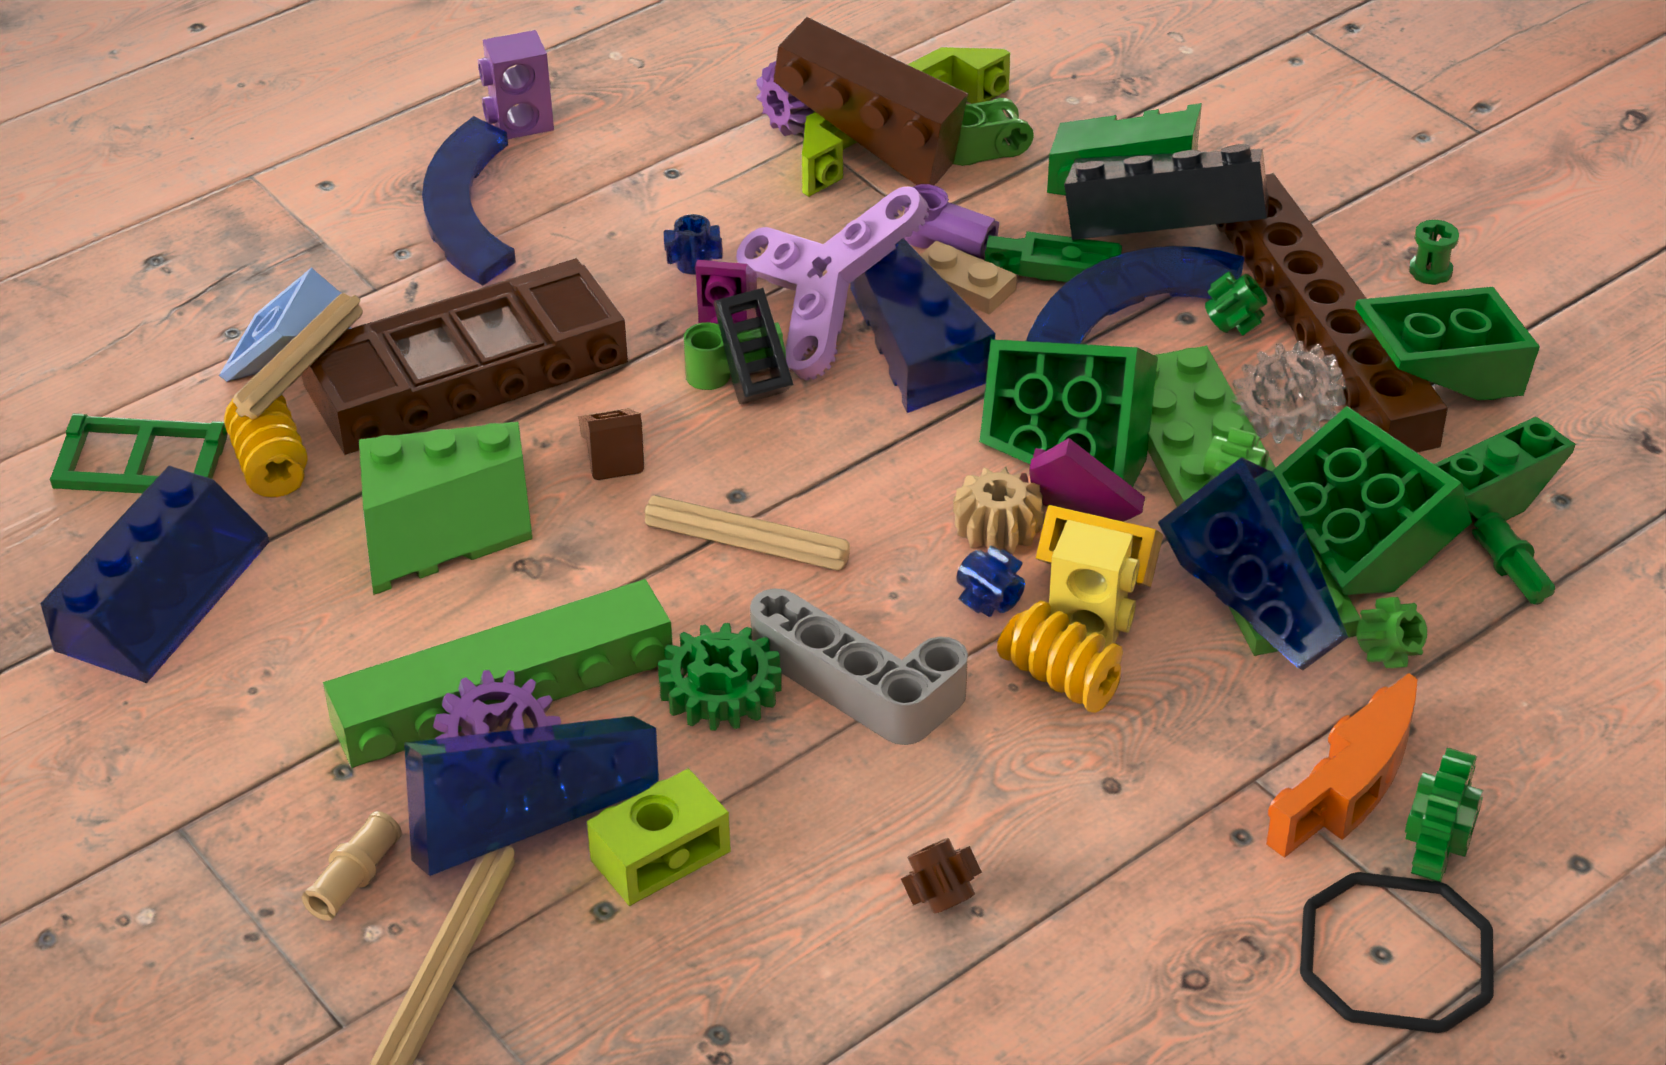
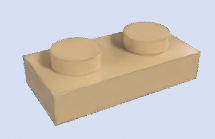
[909,240,1017,315]

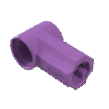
[904,184,999,259]

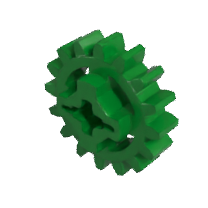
[658,623,782,731]
[1405,747,1483,882]

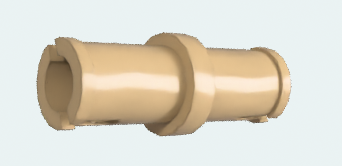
[302,811,402,921]

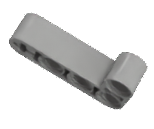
[750,588,968,745]

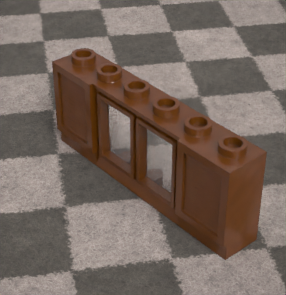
[302,258,628,455]

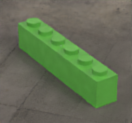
[323,579,673,768]

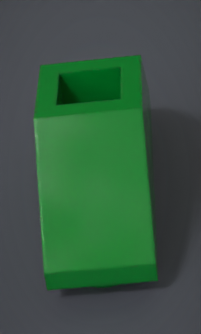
[1434,416,1576,521]

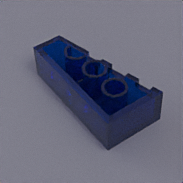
[850,238,996,413]

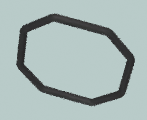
[1300,872,1494,1033]

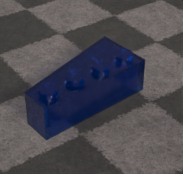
[404,716,659,876]

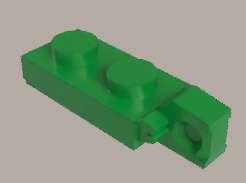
[984,231,1122,288]

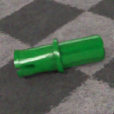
[1472,512,1555,605]

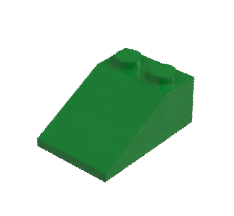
[1355,287,1540,401]

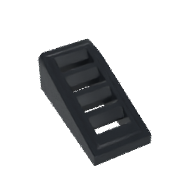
[714,288,794,404]

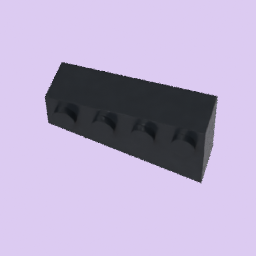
[1064,144,1269,240]

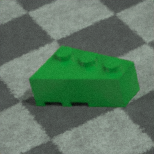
[1047,103,1202,195]

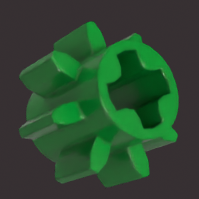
[1205,271,1268,336]

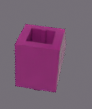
[695,260,757,324]

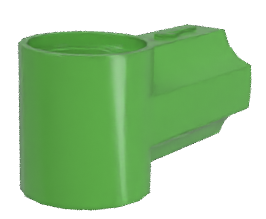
[684,322,786,390]

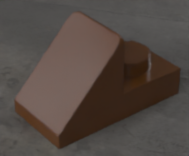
[578,408,644,480]

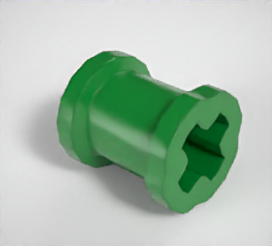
[1409,220,1459,285]

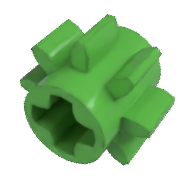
[1203,427,1269,497]
[1356,597,1427,668]

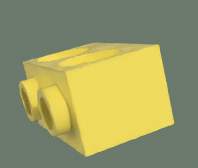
[1049,520,1140,650]

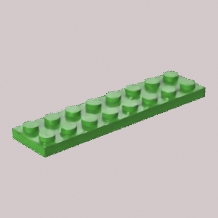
[1148,346,1361,656]

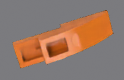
[1266,673,1418,858]

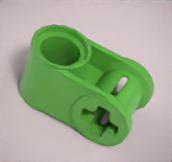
[953,98,1034,166]

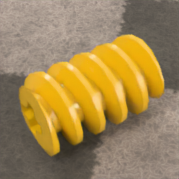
[224,394,308,497]
[997,600,1123,713]

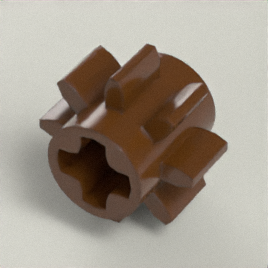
[901,838,982,914]

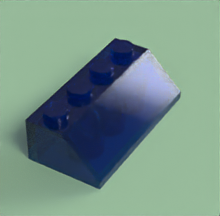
[40,466,269,683]

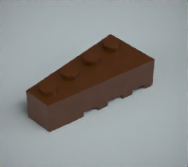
[774,17,968,186]

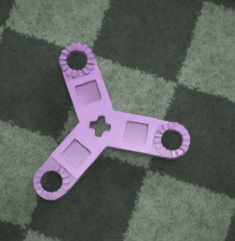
[736,187,930,380]

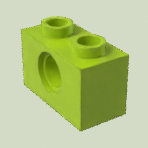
[587,768,731,906]

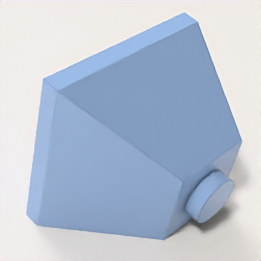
[219,268,351,382]

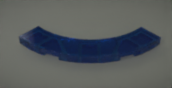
[422,116,516,286]
[1025,246,1245,344]

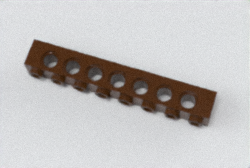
[1216,173,1448,453]

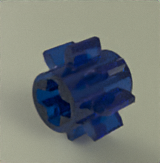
[663,214,723,275]
[956,545,1025,617]

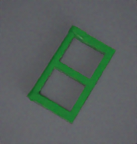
[50,413,228,497]

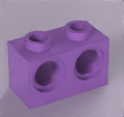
[478,30,554,140]

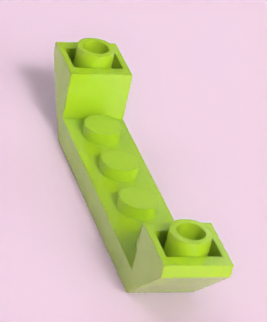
[802,47,1010,197]

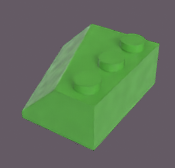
[359,421,533,595]

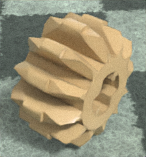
[953,467,1044,554]

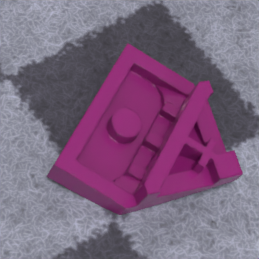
[1029,438,1145,522]

